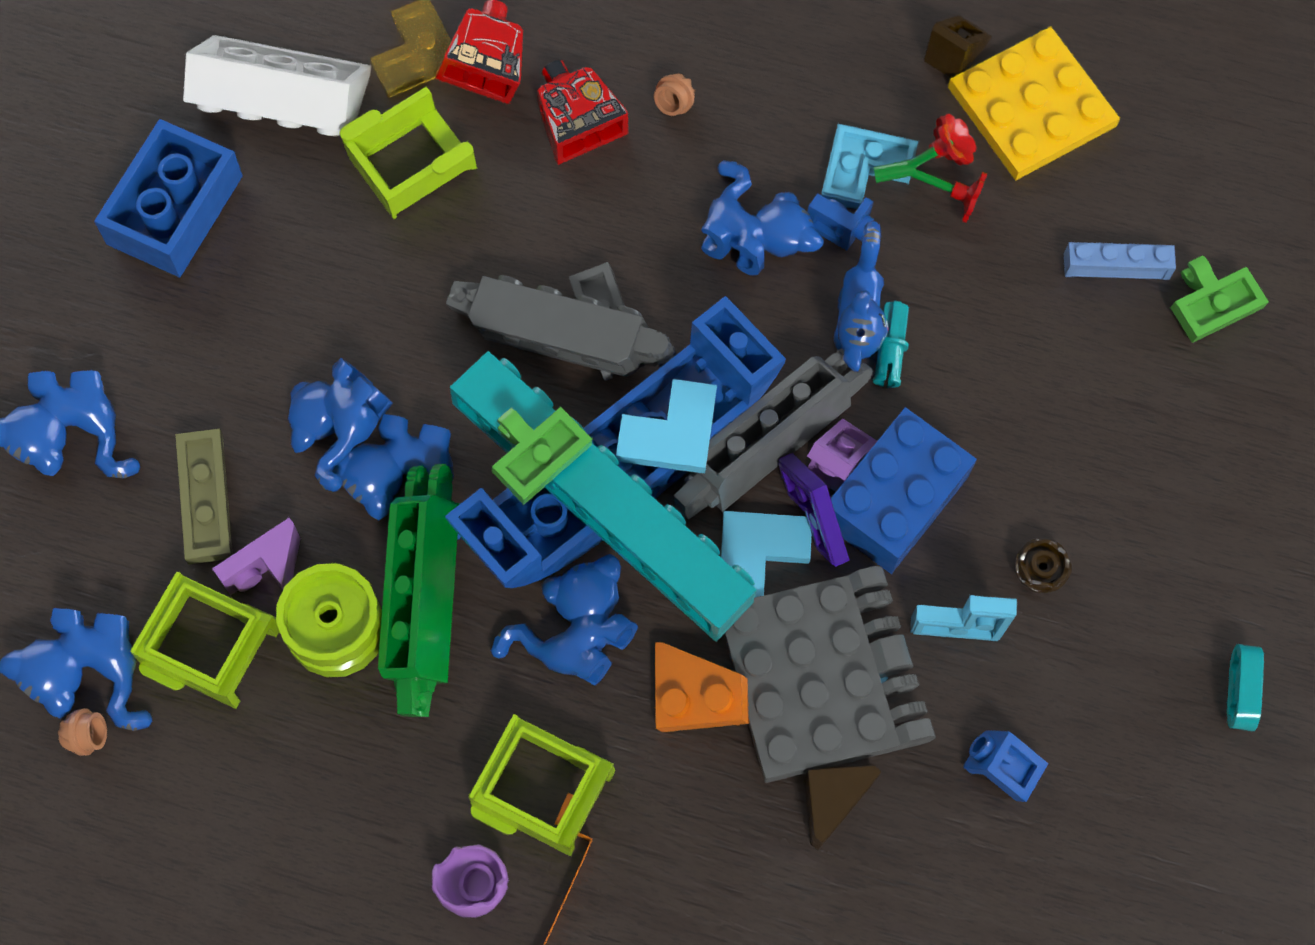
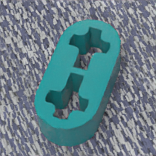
[1227,644,1264,732]

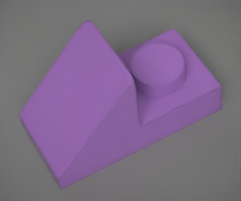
[807,418,877,492]
[212,518,301,596]

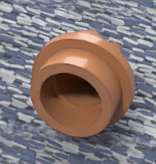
[654,74,695,116]
[58,709,107,756]

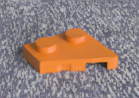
[655,642,749,732]

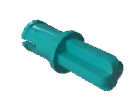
[873,301,909,388]

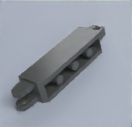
[446,275,677,377]
[674,348,873,519]

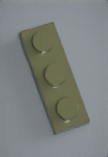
[175,428,233,565]

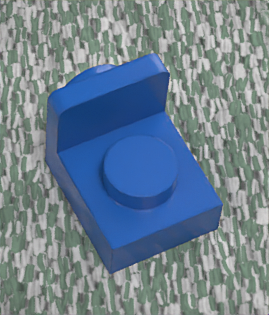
[807,193,874,251]
[963,730,1048,802]

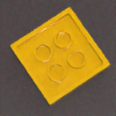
[948,27,1120,181]

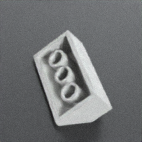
[183,35,371,136]

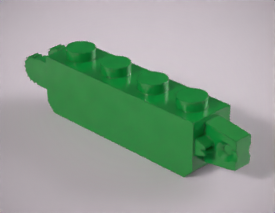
[378,464,460,717]

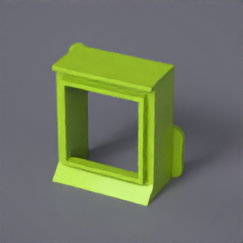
[340,87,477,219]
[130,572,280,709]
[469,714,615,857]

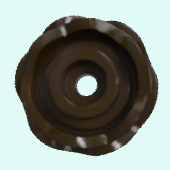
[1015,539,1072,593]

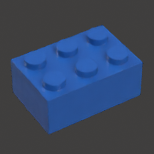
[94,119,243,278]
[831,407,977,574]

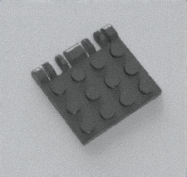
[724,566,936,783]

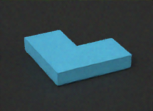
[821,124,919,210]
[616,379,717,474]
[721,511,812,598]
[910,595,1017,641]

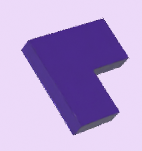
[778,453,850,567]

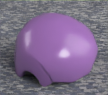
[432,845,509,918]

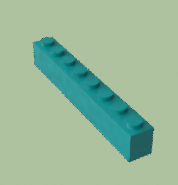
[450,351,757,641]

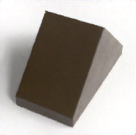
[924,15,992,78]
[804,766,881,850]

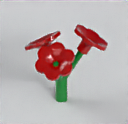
[873,114,987,223]

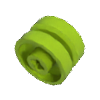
[276,563,382,677]

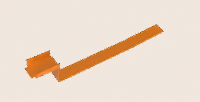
[543,793,592,945]

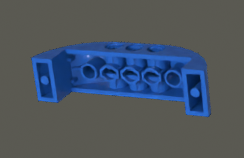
[445,296,786,588]

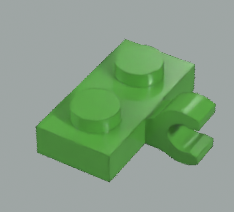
[1170,256,1269,343]
[492,407,593,505]

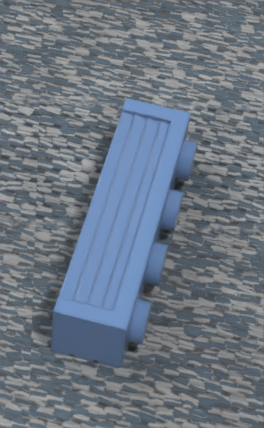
[1064,242,1176,280]

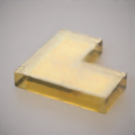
[370,0,451,98]

